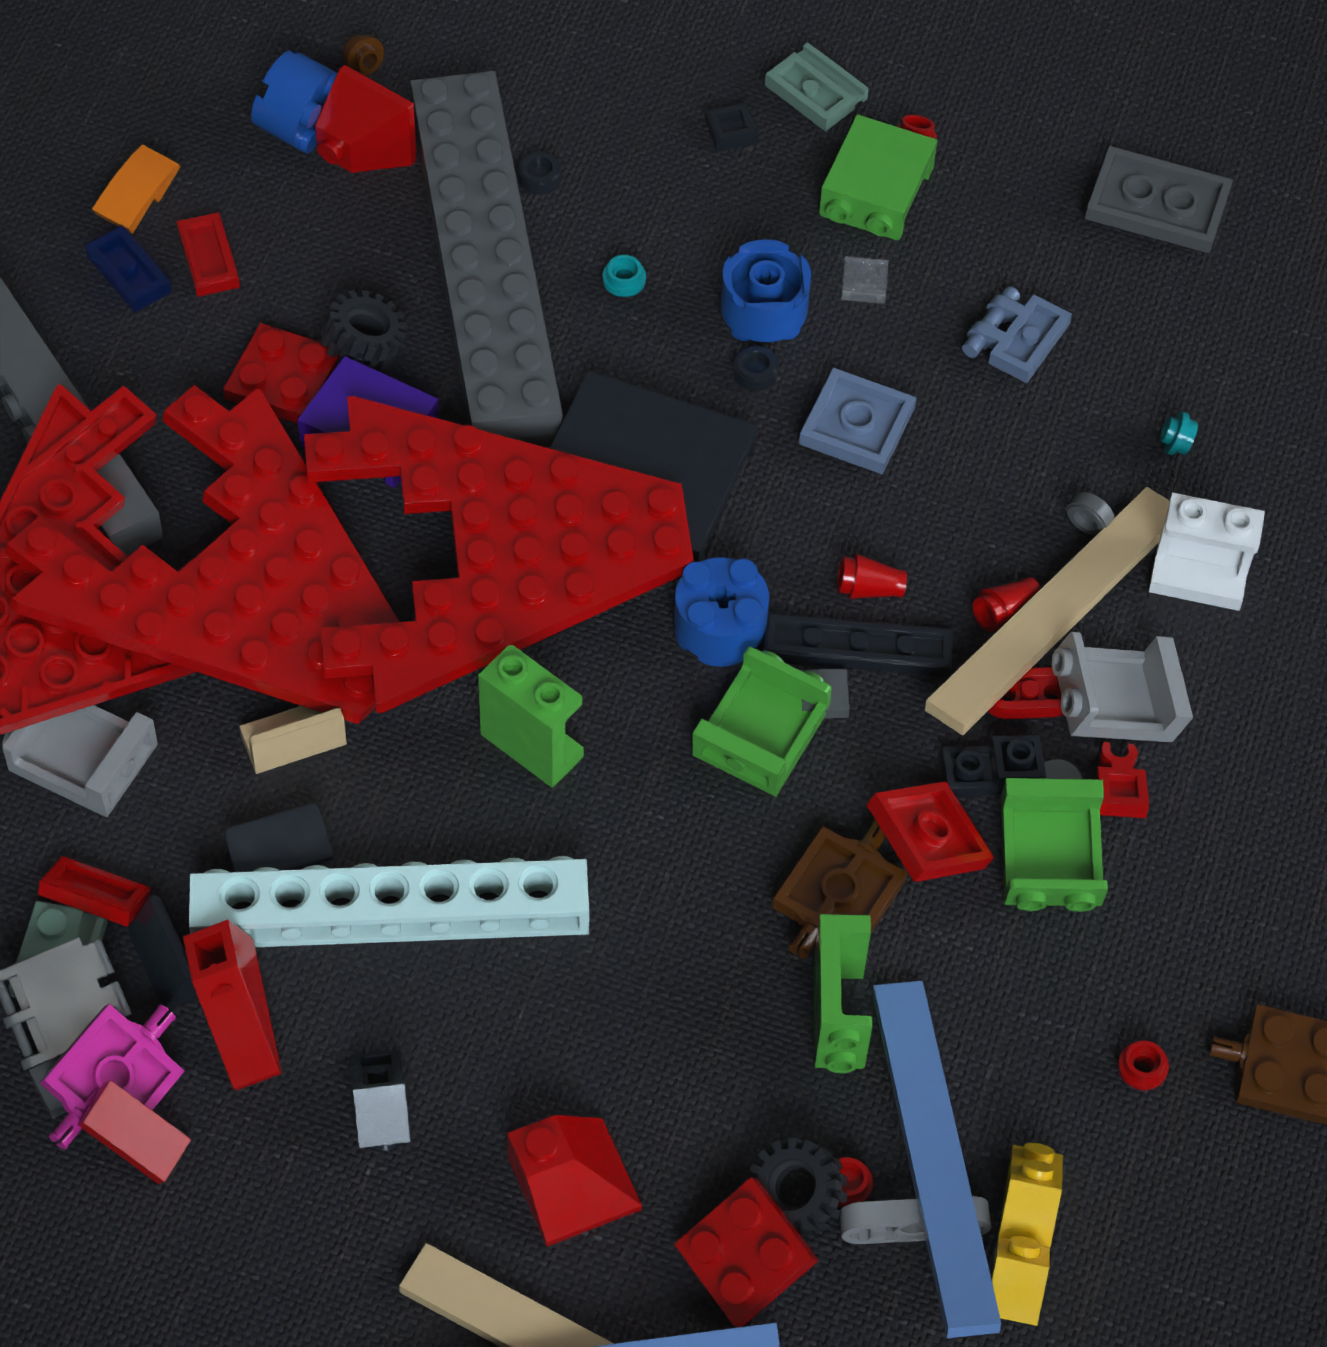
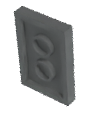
[1085,146,1233,254]

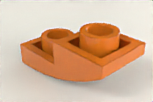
[92,144,181,234]

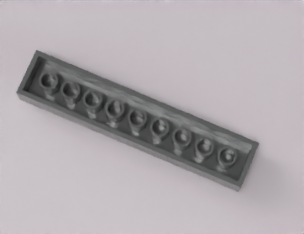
[410,71,562,446]

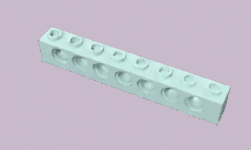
[189,856,589,947]

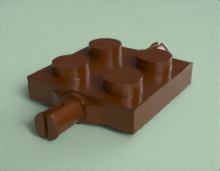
[772,820,907,959]
[1209,1004,1327,1125]

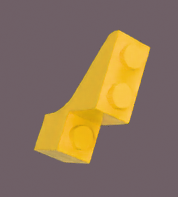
[991,1143,1063,1326]

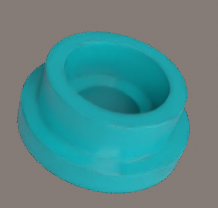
[602,255,646,297]
[1160,411,1198,455]

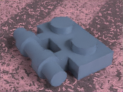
[962,286,1072,383]

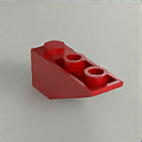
[183,920,282,1091]

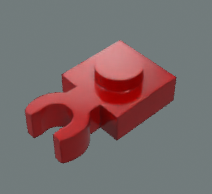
[1095,742,1149,818]

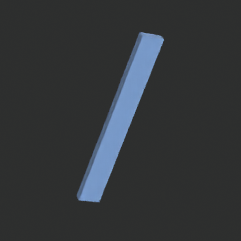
[872,981,1001,1338]

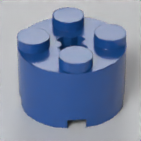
[251,50,338,154]
[721,239,811,342]
[674,558,769,667]

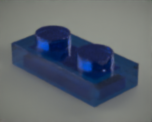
[85,225,172,313]

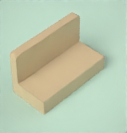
[239,706,347,774]

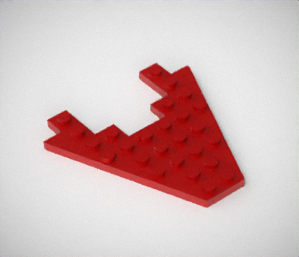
[0,384,196,735]
[5,385,399,724]
[304,396,694,713]

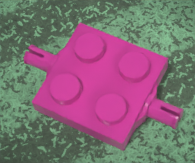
[39,1004,184,1150]

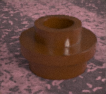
[343,35,384,76]

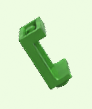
[819,115,938,240]
[478,645,584,788]
[693,646,832,797]
[1000,778,1108,912]
[814,914,872,1073]

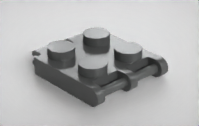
[0,937,132,1071]

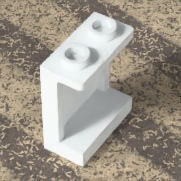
[1149,493,1265,611]

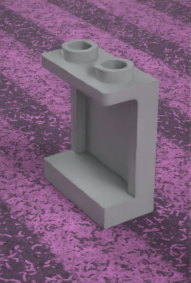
[1052,632,1193,742]
[2,705,158,817]

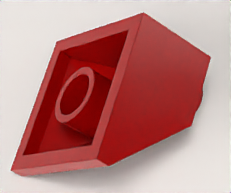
[315,65,417,173]
[507,1115,642,1247]

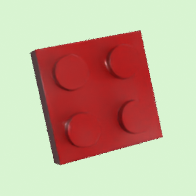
[223,323,339,424]
[867,781,994,882]
[674,1177,819,1327]

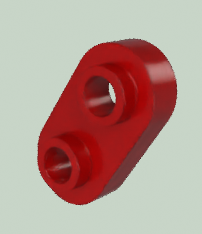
[988,667,1063,719]

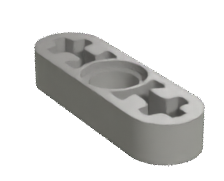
[840,1196,991,1244]

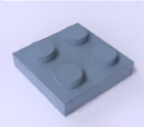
[799,368,917,475]

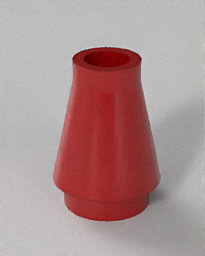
[836,553,907,599]
[973,577,1041,632]

